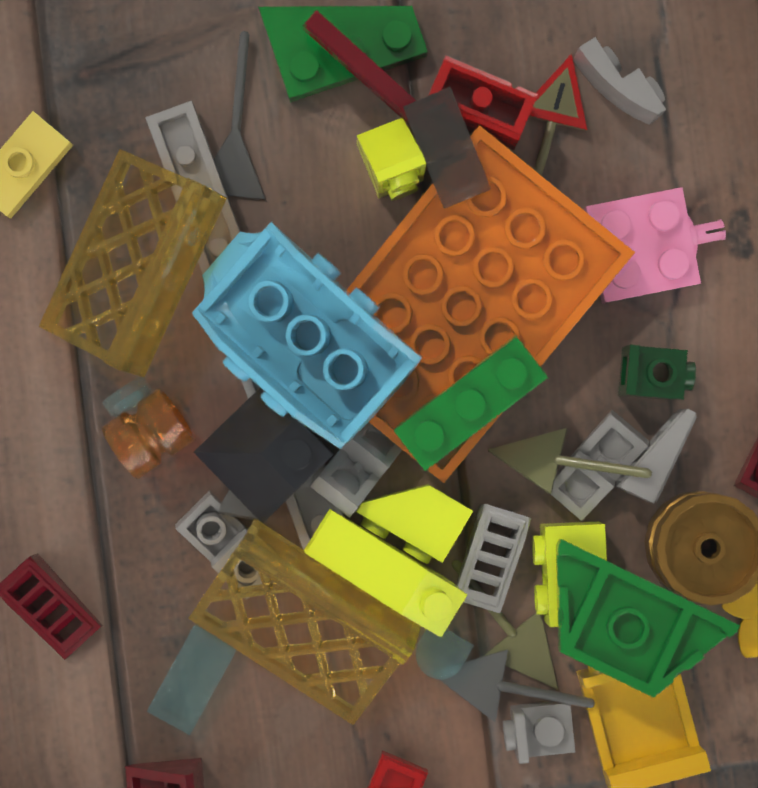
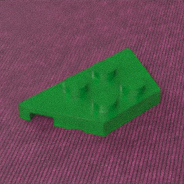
[556,539,740,698]

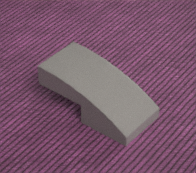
[551,410,649,521]
[310,422,402,518]

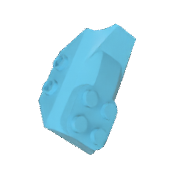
[192,222,422,449]

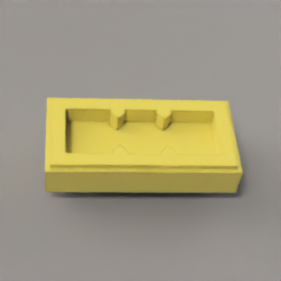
[0,111,73,219]

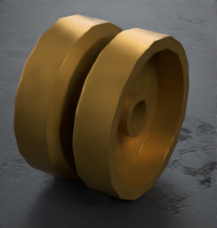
[644,491,758,606]

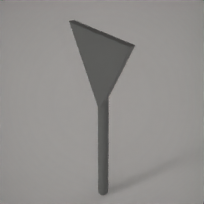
[214,31,265,199]

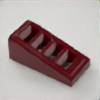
[0,553,103,660]

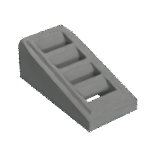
[615,409,697,503]
[456,504,531,613]

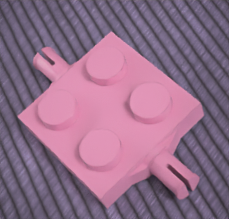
[583,187,726,303]

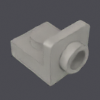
[503,701,575,764]

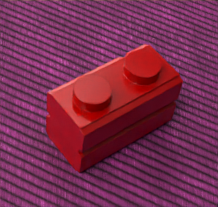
[425,55,538,150]

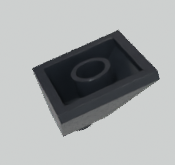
[194,387,334,524]

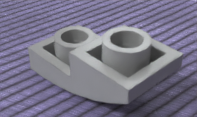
[573,37,666,125]
[175,490,281,600]

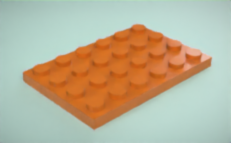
[347,125,635,483]

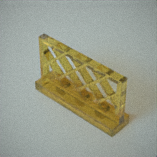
[38,149,227,378]
[188,519,421,725]

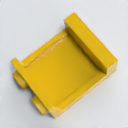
[576,666,711,788]

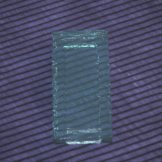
[147,623,239,735]

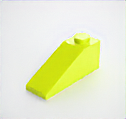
[304,509,468,637]

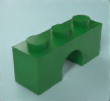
[394,335,548,471]

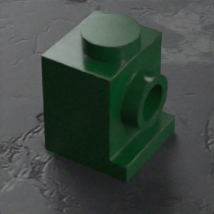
[618,345,696,401]

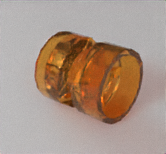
[101,388,196,479]

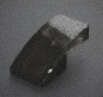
[403,87,491,209]

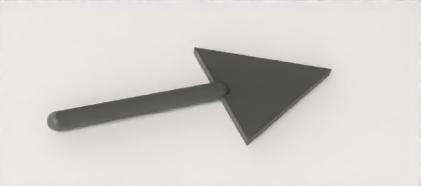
[430,649,595,723]

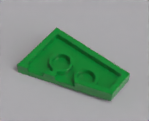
[258,6,428,103]

